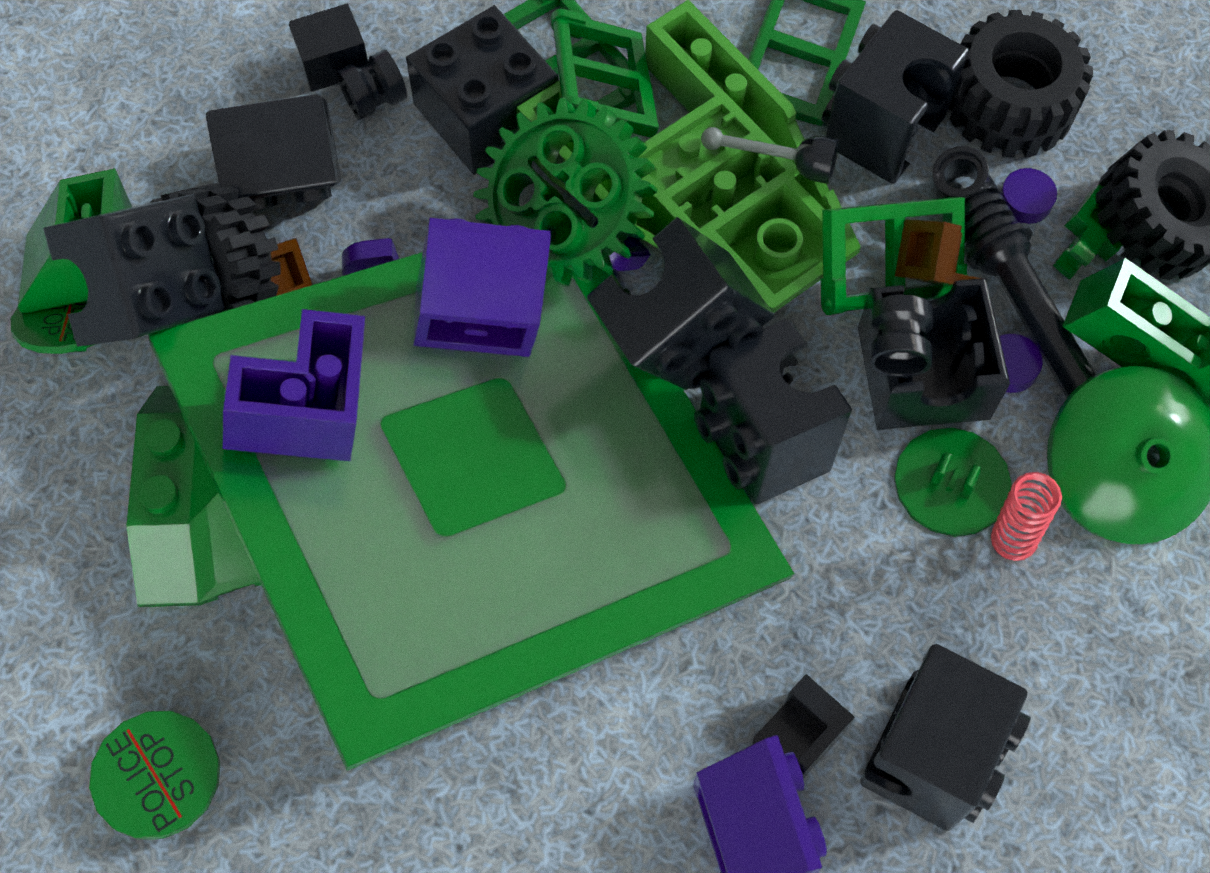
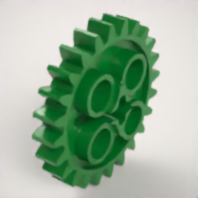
[473,98,657,287]

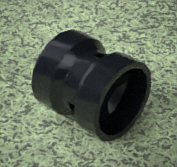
[336,49,408,120]
[869,294,933,378]

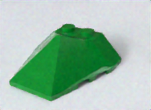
[126,386,261,607]

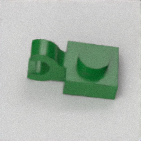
[1053,185,1123,280]

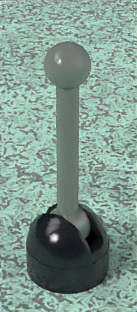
[701,127,839,184]

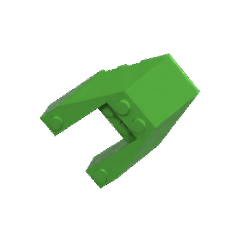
[517,0,861,313]

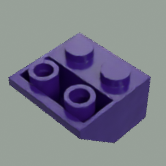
[413,217,551,357]
[693,735,827,873]

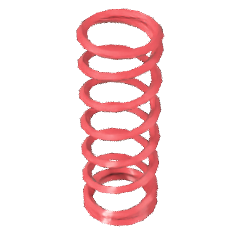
[991,472,1062,561]

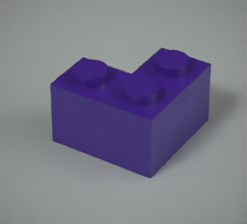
[222,309,365,462]

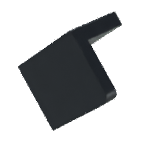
[289,3,368,92]
[753,674,855,779]

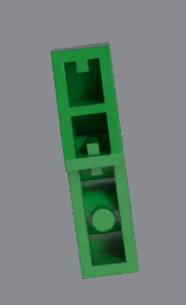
[1062,258,1210,408]

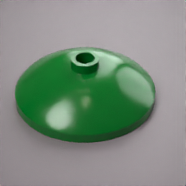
[1047,366,1210,544]

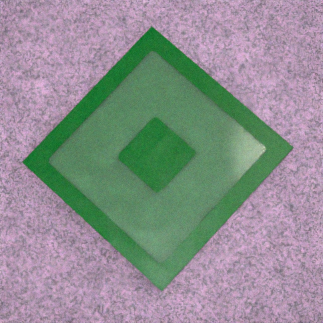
[148,207,795,771]

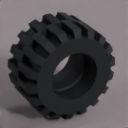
[949,10,1093,158]

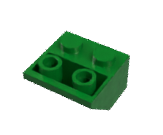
[18,168,132,315]

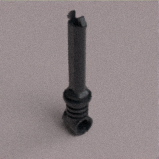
[932,146,1096,398]

